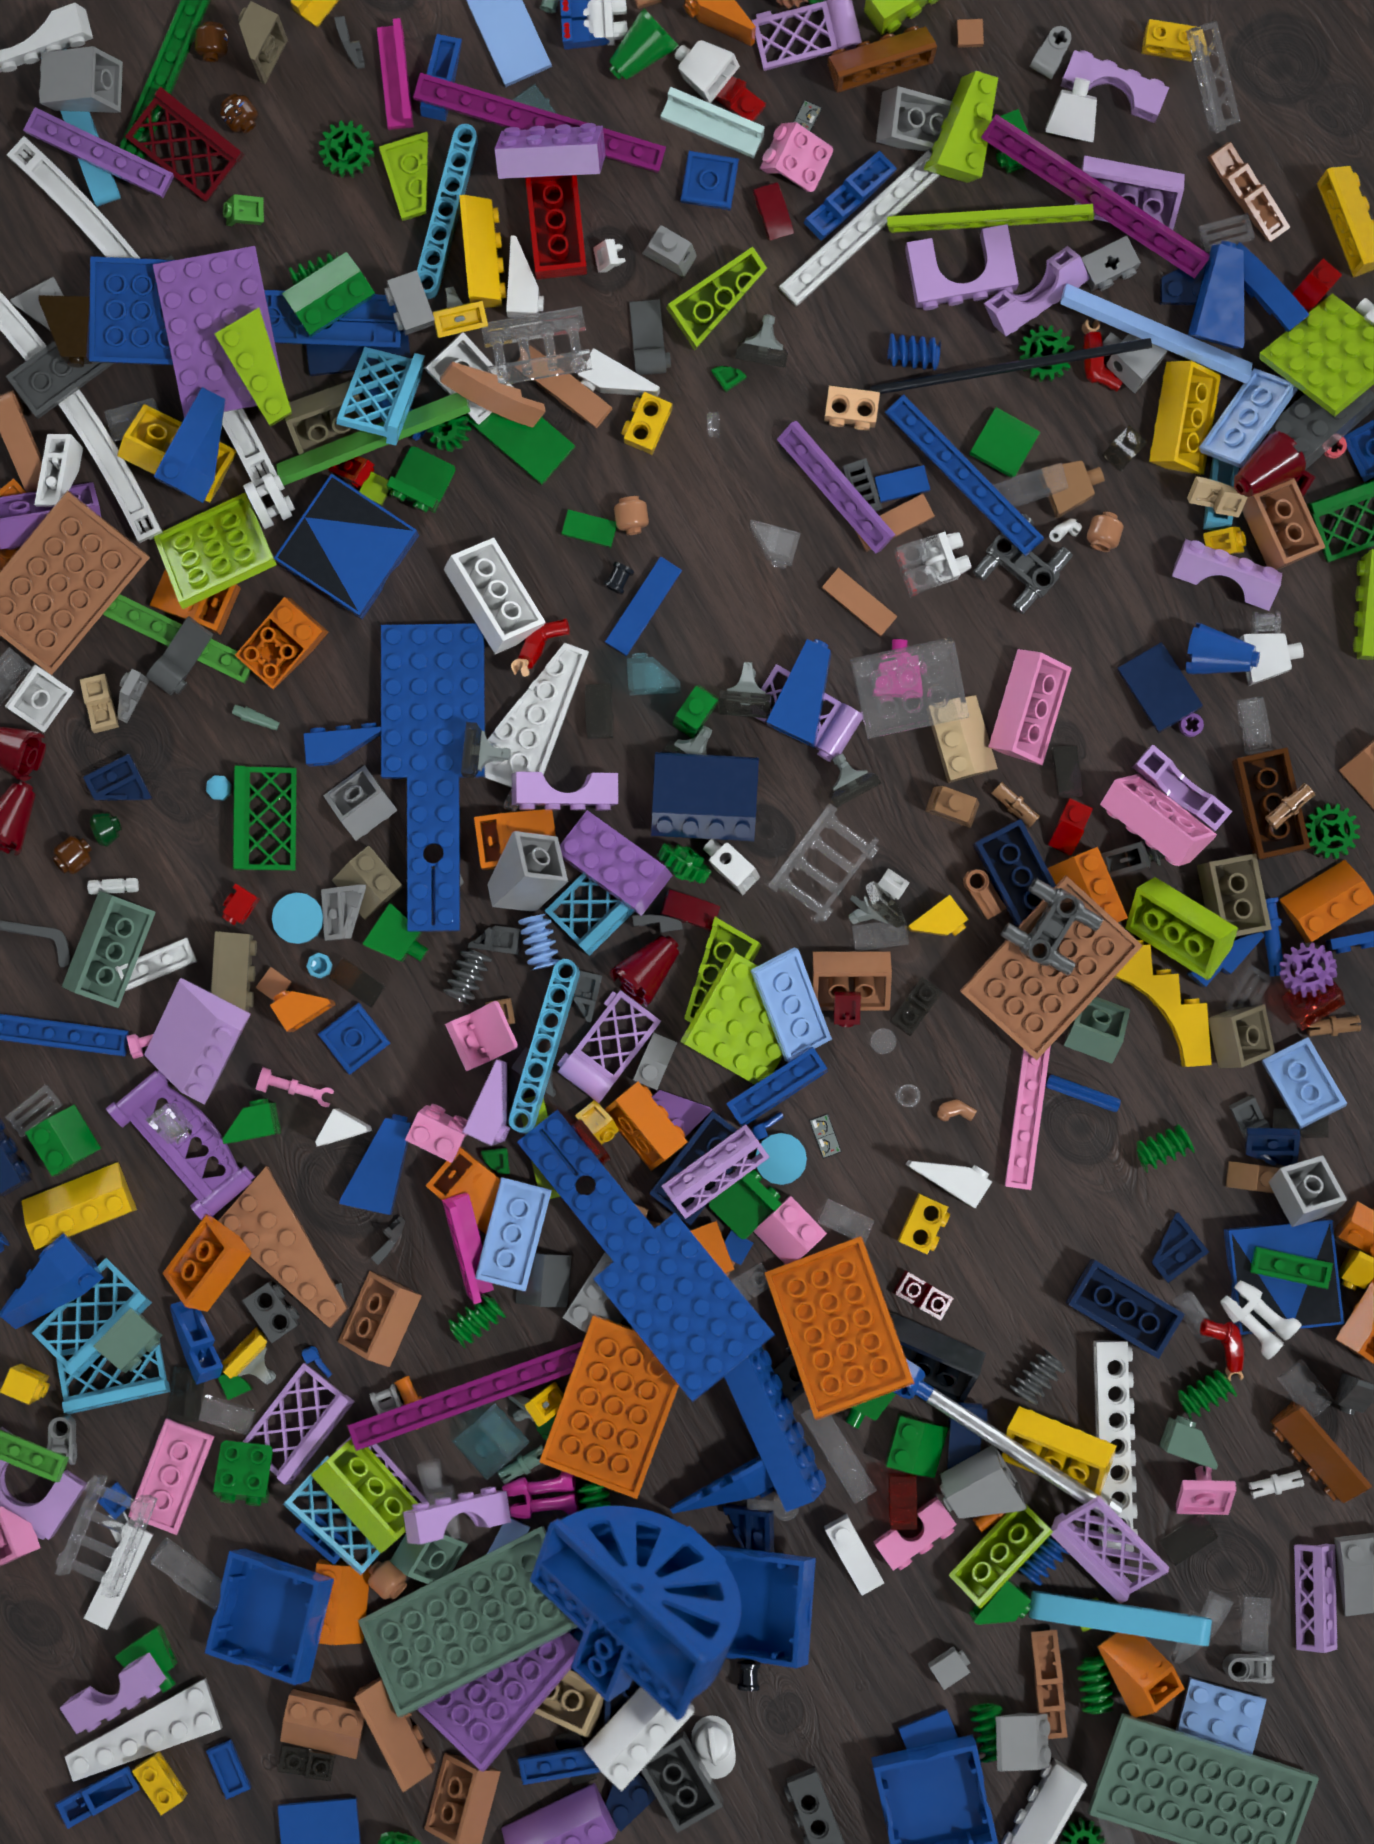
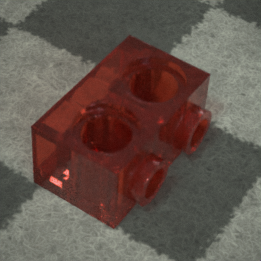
[1282,980,1345,1031]
[888,1473,917,1530]

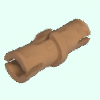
[991,782,1040,828]
[1265,783,1315,829]
[1306,1015,1361,1037]

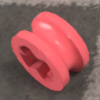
[1324,437,1347,459]

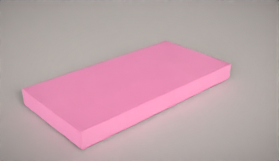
[128,1418,215,1535]

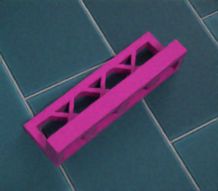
[377,18,414,130]
[442,1192,494,1304]

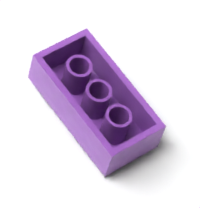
[495,123,606,179]
[560,810,673,916]

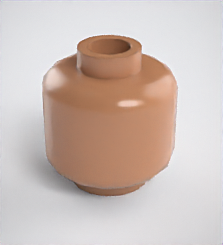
[614,496,649,535]
[1087,512,1124,552]
[368,1560,407,1599]

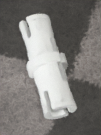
[1249,1470,1304,1499]

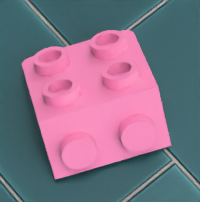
[760,122,833,192]
[445,1001,517,1071]
[405,1104,468,1163]

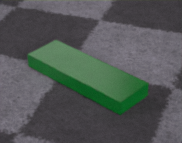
[1250,1247,1333,1289]

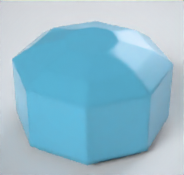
[206,775,232,801]
[306,953,333,979]

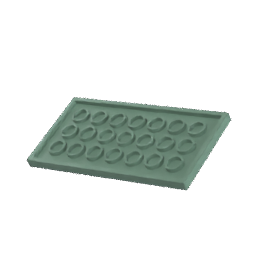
[358,1526,578,1718]
[1087,1713,1319,1844]

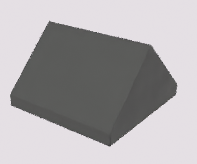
[516,1252,572,1307]

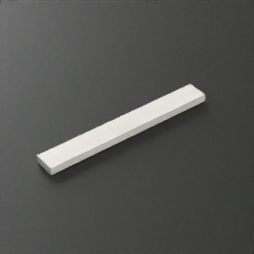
[779,150,940,307]

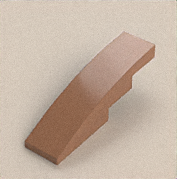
[1207,142,1290,242]
[514,346,613,428]
[440,362,545,428]
[1031,1630,1068,1739]

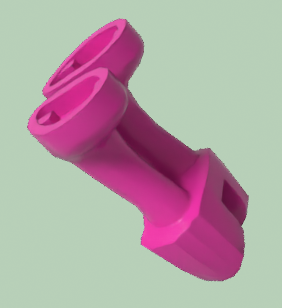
[502,1471,580,1519]

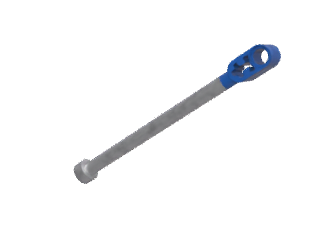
[894,1359,1123,1527]

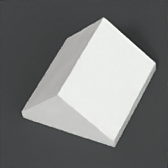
[5,665,74,733]
[315,1109,372,1146]

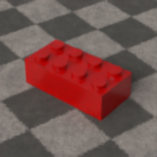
[525,175,587,280]

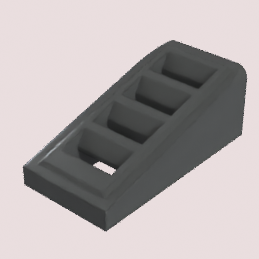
[842,458,882,512]

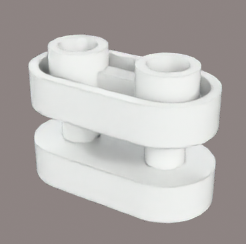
[243,472,295,529]

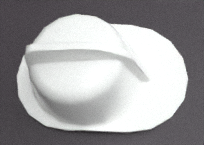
[692,1715,736,1779]

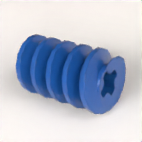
[887,333,941,371]
[1019,1527,1070,1586]

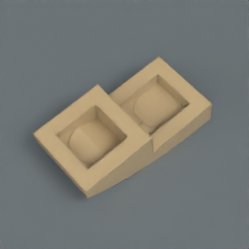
[1187,476,1248,517]
[80,674,119,733]

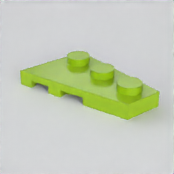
[379,132,428,221]

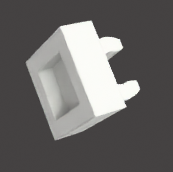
[593,239,625,272]
[876,868,910,904]

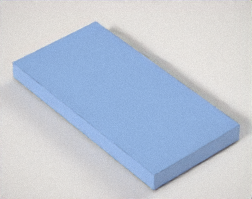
[466,0,552,87]
[1199,368,1298,468]
[750,947,832,1063]
[475,1177,552,1291]

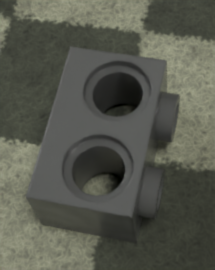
[242,1281,300,1344]

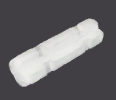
[87,878,139,895]

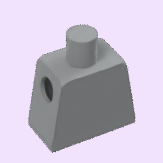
[642,225,697,278]
[1102,332,1168,393]

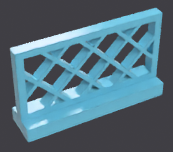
[336,347,424,446]
[545,874,635,956]
[32,1258,152,1378]
[56,1339,171,1414]
[283,1456,380,1575]

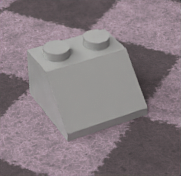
[323,765,397,841]
[996,1713,1051,1771]

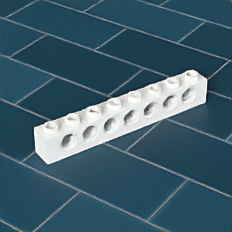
[1093,1340,1138,1552]

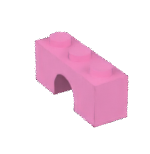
[873,1496,957,1571]

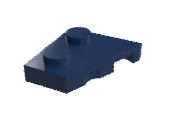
[1152,1212,1209,1284]
[723,1504,774,1552]

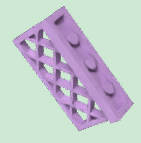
[243,1363,355,1485]
[1051,1496,1169,1604]

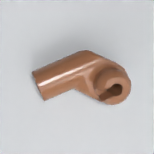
[937,1099,977,1121]

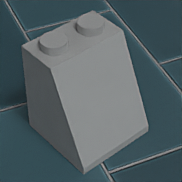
[39,46,123,113]
[487,831,568,912]
[939,1445,1026,1518]

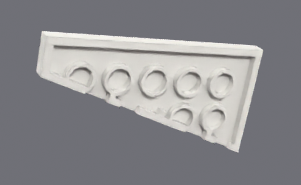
[483,643,589,788]

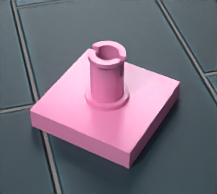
[1176,1466,1236,1515]

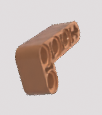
[0,390,43,493]

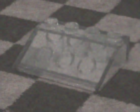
[850,637,969,739]

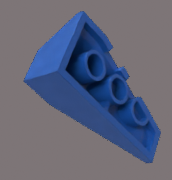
[154,387,226,503]
[0,1233,104,1329]
[670,1455,774,1514]

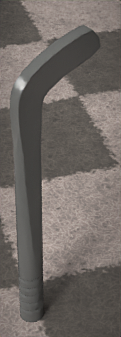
[0,920,70,967]

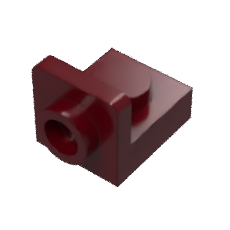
[833,992,861,1027]

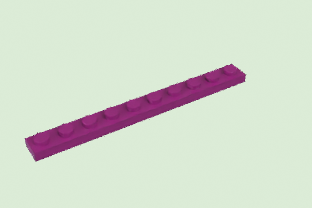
[413,73,666,173]
[981,114,1210,279]
[348,1341,583,1451]

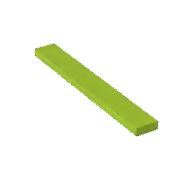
[887,204,1094,233]

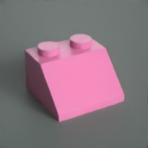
[753,1195,827,1265]
[0,1507,41,1566]

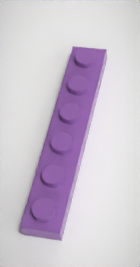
[24,107,174,198]
[777,421,895,554]

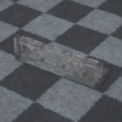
[1186,21,1241,133]

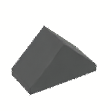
[1101,841,1150,877]

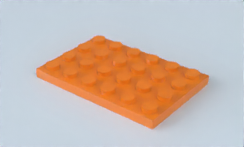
[765,1236,915,1420]
[539,1314,679,1499]

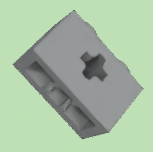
[1081,236,1141,291]

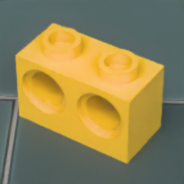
[1141,19,1200,62]
[621,392,672,455]
[897,1193,950,1255]
[0,1364,50,1405]
[132,1751,188,1815]

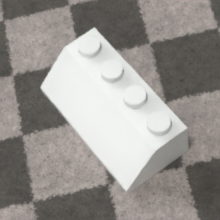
[444,538,546,654]
[584,1687,694,1791]
[1001,1758,1087,1844]

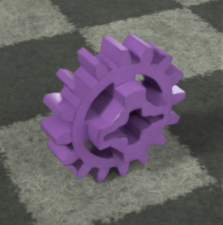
[1280,942,1337,997]

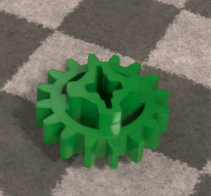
[319,121,375,178]
[1018,325,1074,382]
[1305,803,1360,859]
[657,843,712,884]

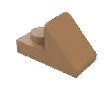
[1225,1161,1280,1193]

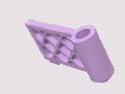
[752,0,862,71]
[750,664,864,762]
[557,990,661,1103]

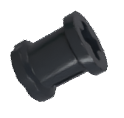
[602,561,634,595]
[737,1660,761,1691]

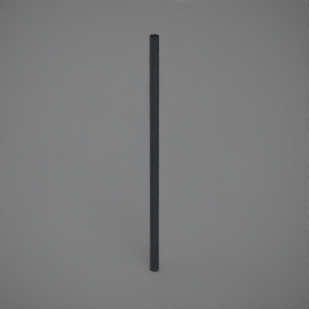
[870,338,1152,394]

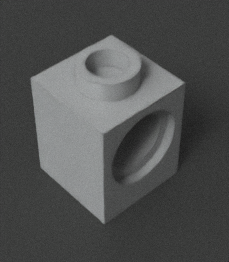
[928,1646,970,1690]

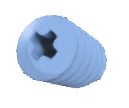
[518,914,559,970]

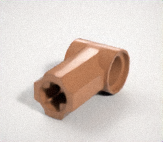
[963,870,1006,920]

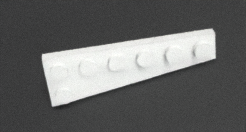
[65,1678,222,1782]

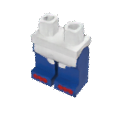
[560,0,628,50]

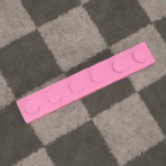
[1005,1046,1051,1190]

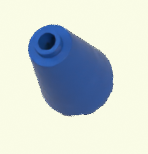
[1186,623,1260,675]

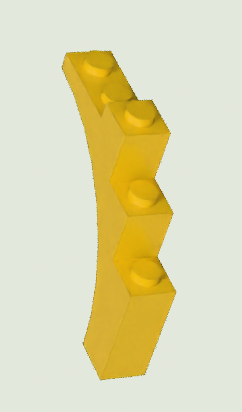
[1114,940,1212,1067]

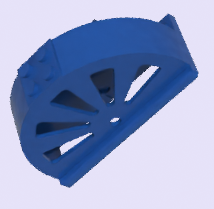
[530,1506,741,1722]

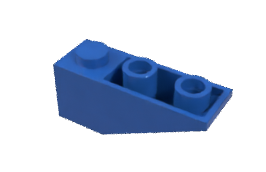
[304,723,381,767]

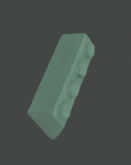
[62,890,156,1008]

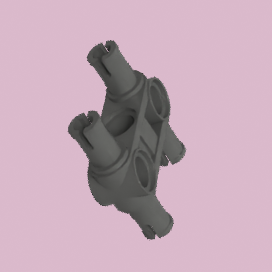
[973,513,1073,614]
[1001,878,1103,976]

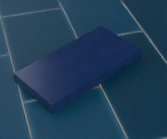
[306,320,411,376]

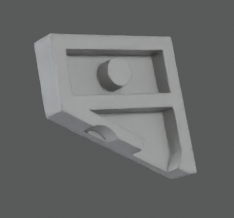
[10,277,64,331]
[117,669,149,723]
[321,885,366,941]

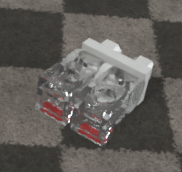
[894,532,972,597]

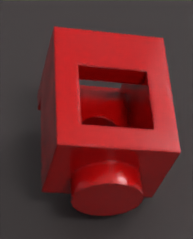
[222,883,260,925]

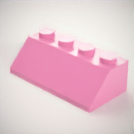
[989,649,1072,765]
[1100,774,1217,866]

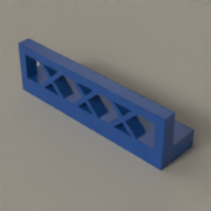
[726,1047,828,1127]

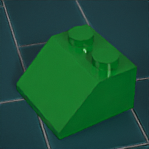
[222,1099,281,1144]
[25,1105,102,1177]
[884,1413,948,1478]
[969,1579,1031,1625]

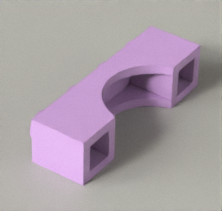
[1060,50,1169,123]
[984,246,1090,336]
[1172,539,1282,611]
[1132,745,1232,832]
[512,772,618,811]
[403,1486,511,1544]
[60,1653,166,1734]

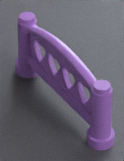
[106,1070,255,1221]

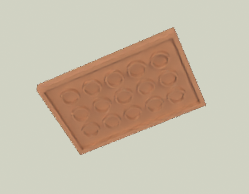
[0,490,150,675]
[960,875,1143,1060]

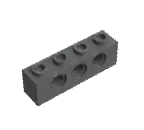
[784,1767,845,1844]

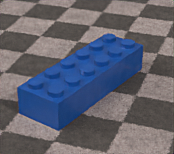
[724,1346,826,1512]

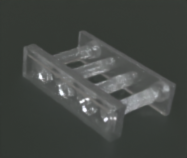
[482,306,593,385]
[767,803,879,924]
[55,1475,158,1598]

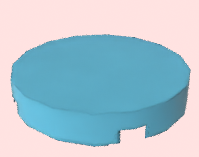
[272,892,323,944]
[756,1133,807,1185]

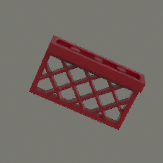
[125,87,245,202]

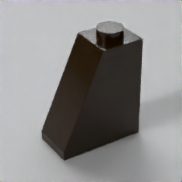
[39,295,92,368]

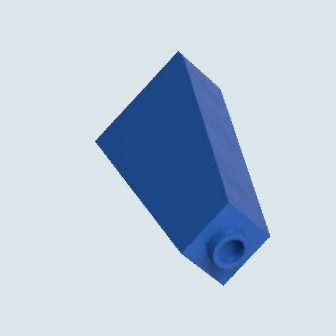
[1188,241,1244,349]
[766,639,831,748]
[339,1114,413,1215]

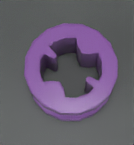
[1179,713,1204,737]

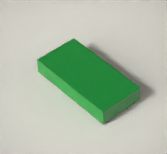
[562,509,617,548]

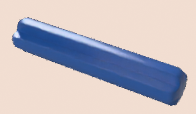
[1046,1075,1121,1112]

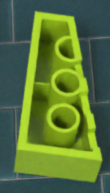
[864,0,939,36]
[923,71,998,183]
[666,247,767,351]
[215,308,292,427]
[1353,549,1374,660]
[684,917,762,1023]

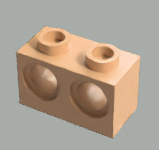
[824,386,880,430]

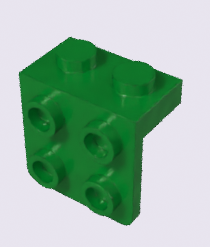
[386,446,456,513]
[709,1169,782,1239]
[213,1441,273,1506]

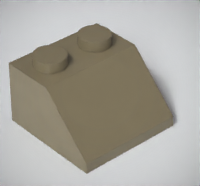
[332,846,404,920]
[1208,1004,1275,1068]

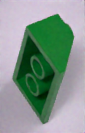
[282,252,375,338]

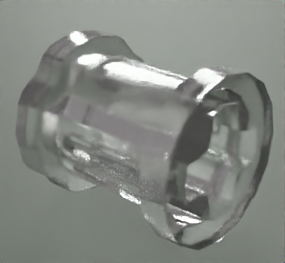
[1252,611,1281,634]

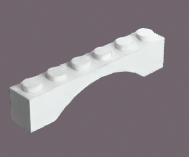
[0,3,93,72]

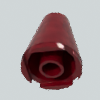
[1234,431,1306,497]
[0,727,46,782]
[0,781,36,856]
[609,936,679,1007]

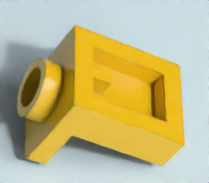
[1203,527,1246,554]
[575,1100,619,1146]

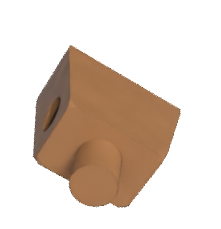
[1039,461,1105,518]
[925,786,979,828]

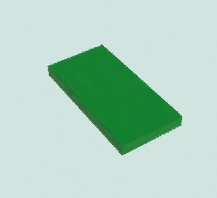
[466,412,575,485]

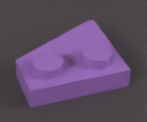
[652,1090,712,1137]

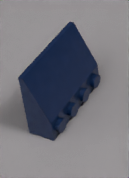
[651,752,759,841]

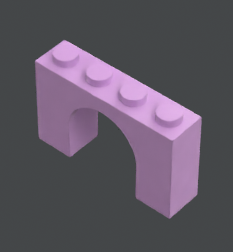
[905,224,1019,310]
[0,1427,88,1540]

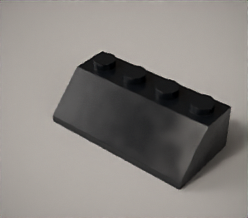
[890,1312,986,1403]

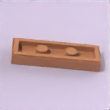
[854,494,935,552]
[822,568,897,637]

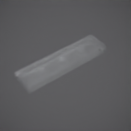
[800,1408,877,1504]

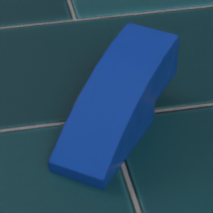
[420,34,462,121]
[1187,932,1265,987]
[170,1301,223,1385]
[54,1766,140,1829]

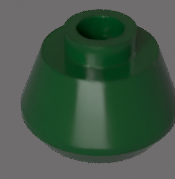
[90,813,122,847]

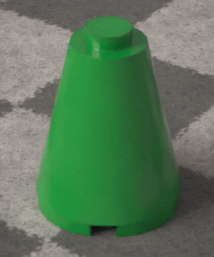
[609,8,679,80]

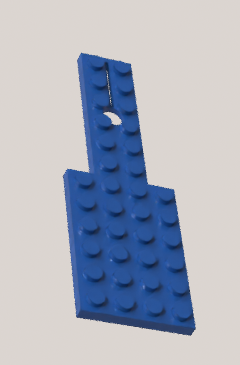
[89,256,401,365]
[381,623,485,932]
[517,1109,774,1402]

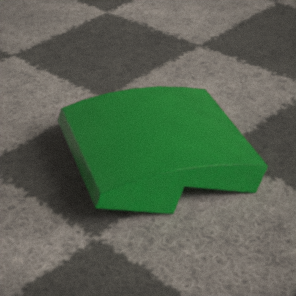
[969,407,1040,479]

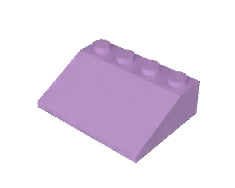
[144,978,251,1105]
[463,1060,511,1145]

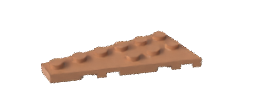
[219,1166,348,1328]

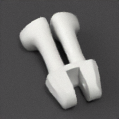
[1220,1281,1302,1360]

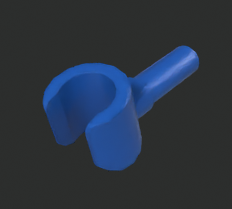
[751,1112,784,1140]
[302,1346,332,1378]

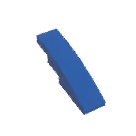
[804,151,897,241]
[1236,242,1310,332]

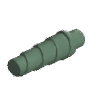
[232,705,280,730]

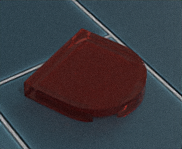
[569,1118,611,1165]

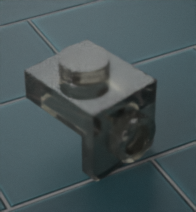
[1103,426,1148,471]

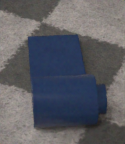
[947,1402,987,1470]

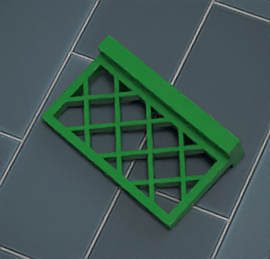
[1306,479,1374,562]
[233,766,297,871]

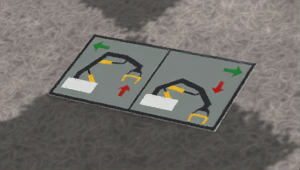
[794,100,822,132]
[809,1114,842,1159]

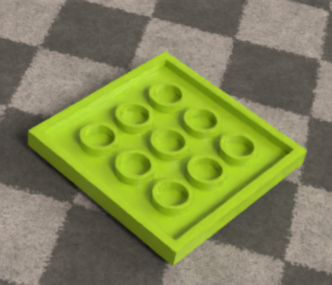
[1260,293,1374,417]
[154,492,277,609]
[680,951,783,1085]

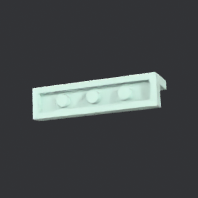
[661,87,765,158]

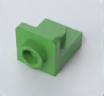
[223,194,264,226]

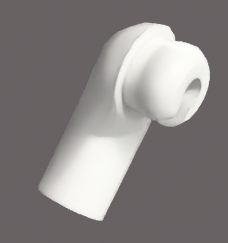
[1049,518,1082,542]

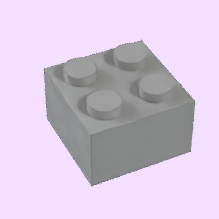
[384,270,435,335]
[1268,1155,1347,1227]

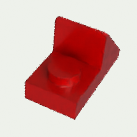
[714,77,766,122]
[1292,258,1342,313]
[328,456,374,490]
[1048,798,1093,856]

